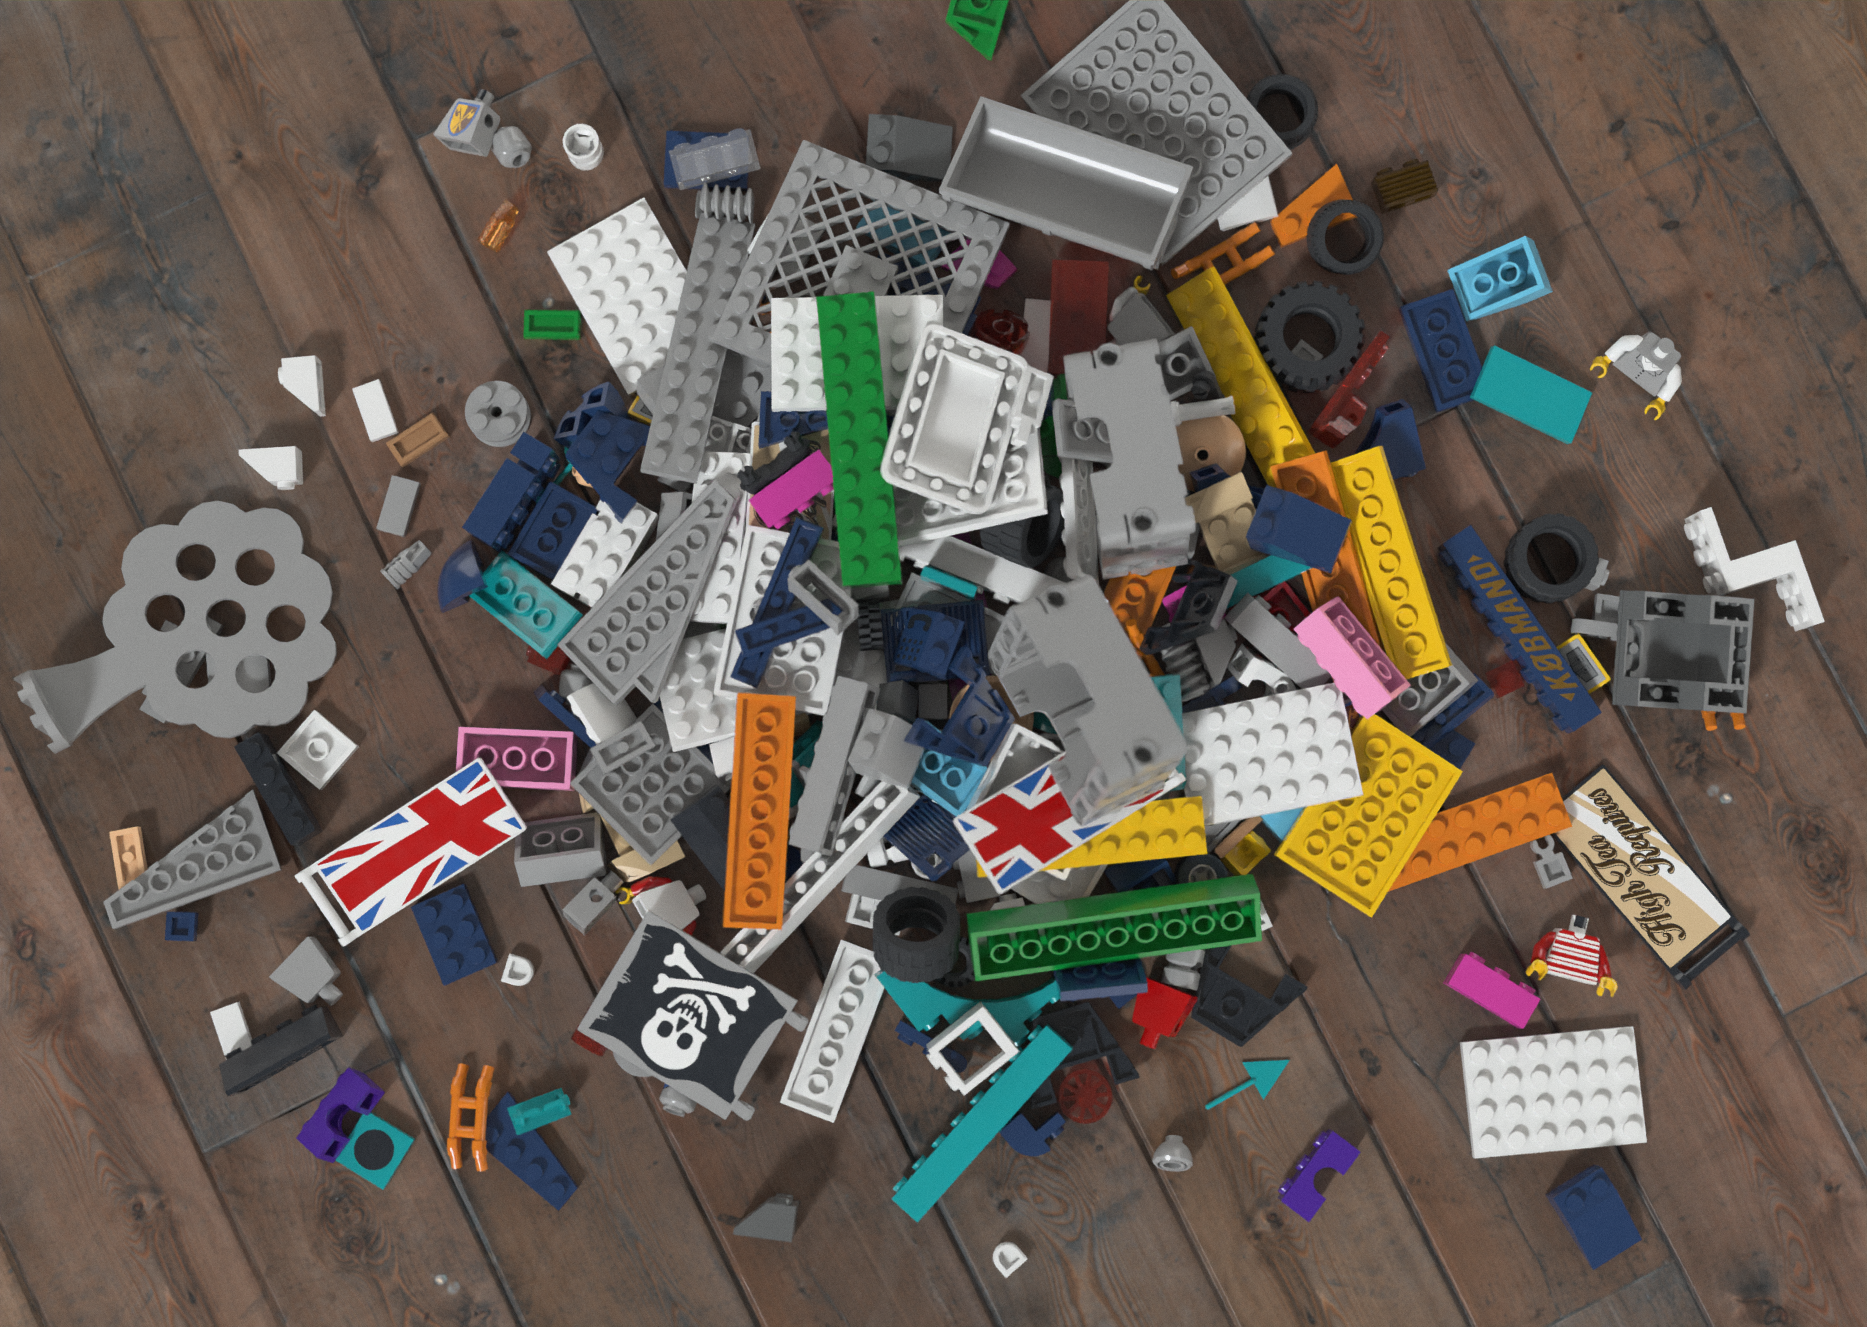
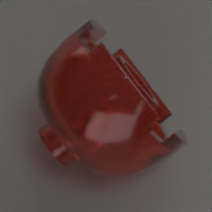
[973,309,1030,356]

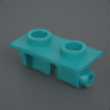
[507,1087,572,1135]

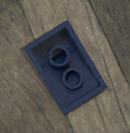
[1246,485,1352,573]
[1545,1164,1642,1270]

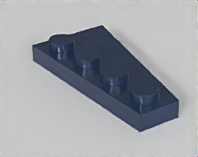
[472,1091,579,1211]

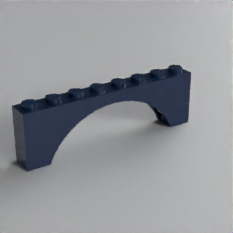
[1190,399,1426,510]

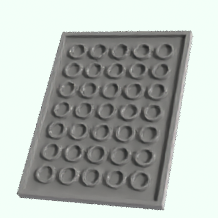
[1021,0,1293,265]

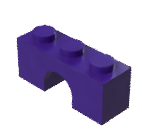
[296,1067,385,1163]
[1277,1129,1361,1222]

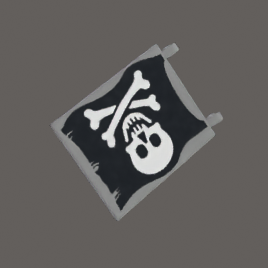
[577,910,809,1120]

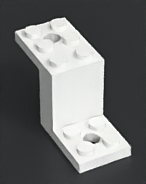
[1684,507,1825,632]

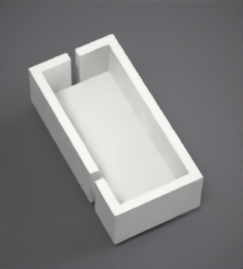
[551,500,659,609]

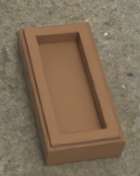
[386,413,449,467]
[1212,816,1263,859]

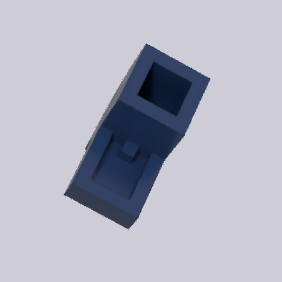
[999,1111,1066,1156]

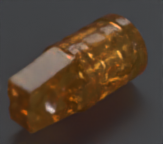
[477,200,519,253]

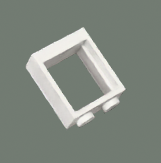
[926,1001,1019,1095]

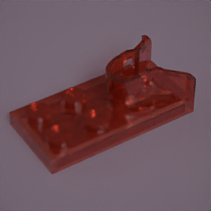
[1048,260,1109,374]
[1307,330,1390,448]

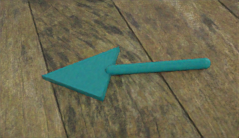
[1205,1060,1290,1109]

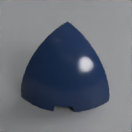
[554,382,630,448]
[437,540,488,613]

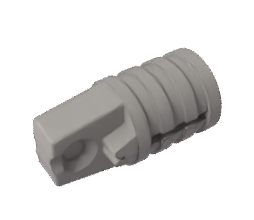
[380,540,432,589]

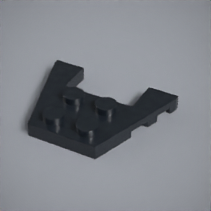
[1139,559,1237,655]
[1190,945,1308,1047]
[1031,1001,1140,1110]

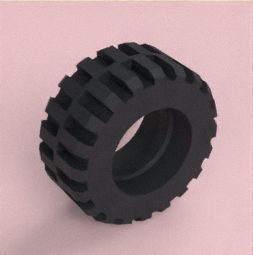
[1254,281,1365,393]

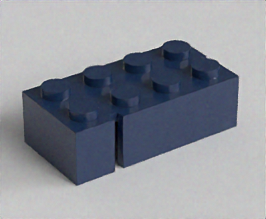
[462,432,561,553]

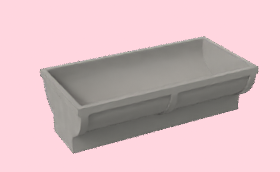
[939,96,1193,270]

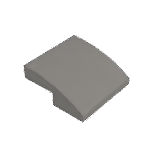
[206,653,272,693]

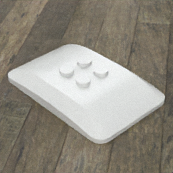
[881,324,1028,514]

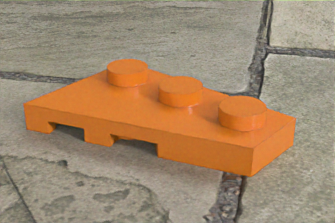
[1270,164,1357,248]

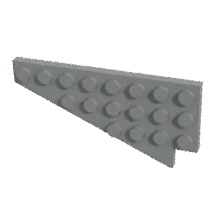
[557,480,737,705]

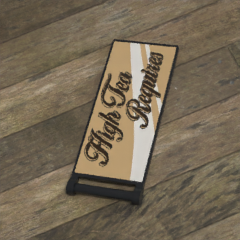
[1551,765,1750,990]

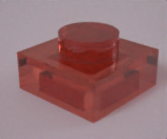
[1484,661,1525,699]

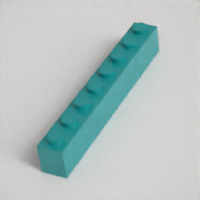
[892,1024,1073,1223]

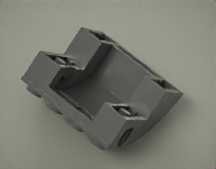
[1612,590,1754,713]

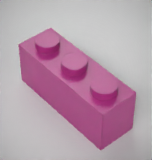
[749,450,834,530]
[1443,952,1540,1029]

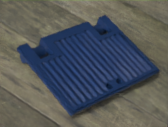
[880,600,990,683]
[884,794,970,881]

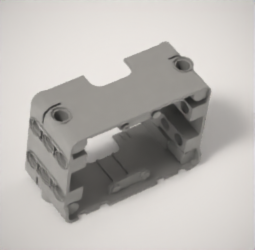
[1064,338,1196,580]
[988,574,1187,827]

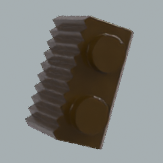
[1371,159,1438,214]

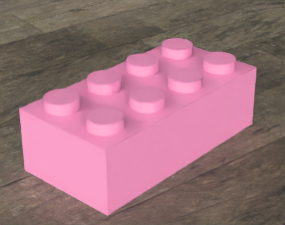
[1294,596,1411,719]
[456,727,578,791]

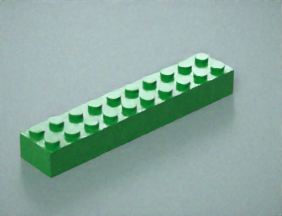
[816,291,902,589]
[967,874,1262,981]

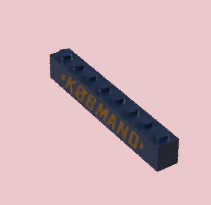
[1438,525,1602,734]

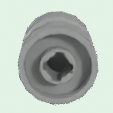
[1161,950,1205,990]

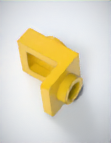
[1220,830,1271,876]

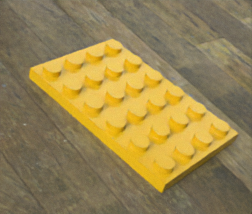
[1274,714,1463,917]

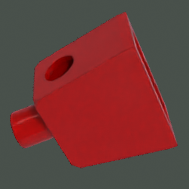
[1132,977,1198,1049]

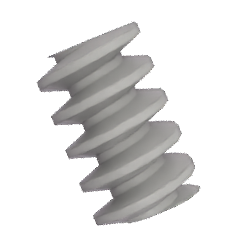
[695,183,754,224]
[1162,640,1210,702]

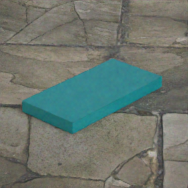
[1470,345,1592,444]
[468,550,583,659]

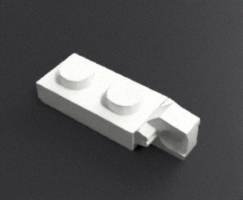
[1009,365,1054,448]

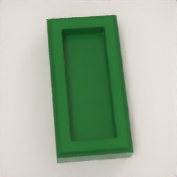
[523,310,581,340]

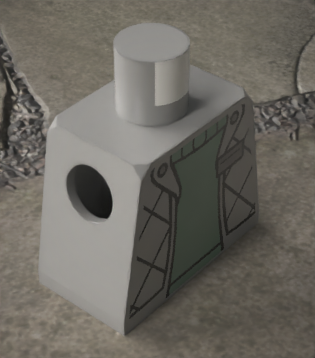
[563,871,623,936]

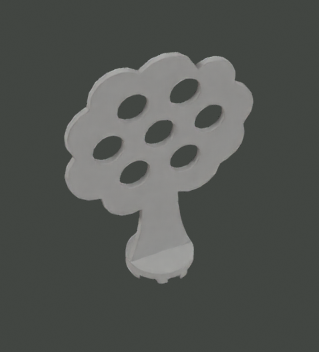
[13,501,337,754]

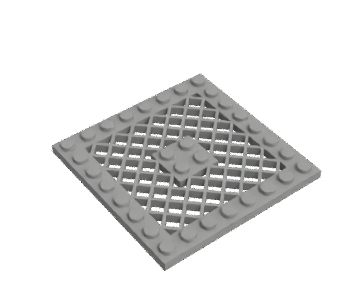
[711,140,1010,417]

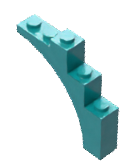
[874,969,1060,1047]

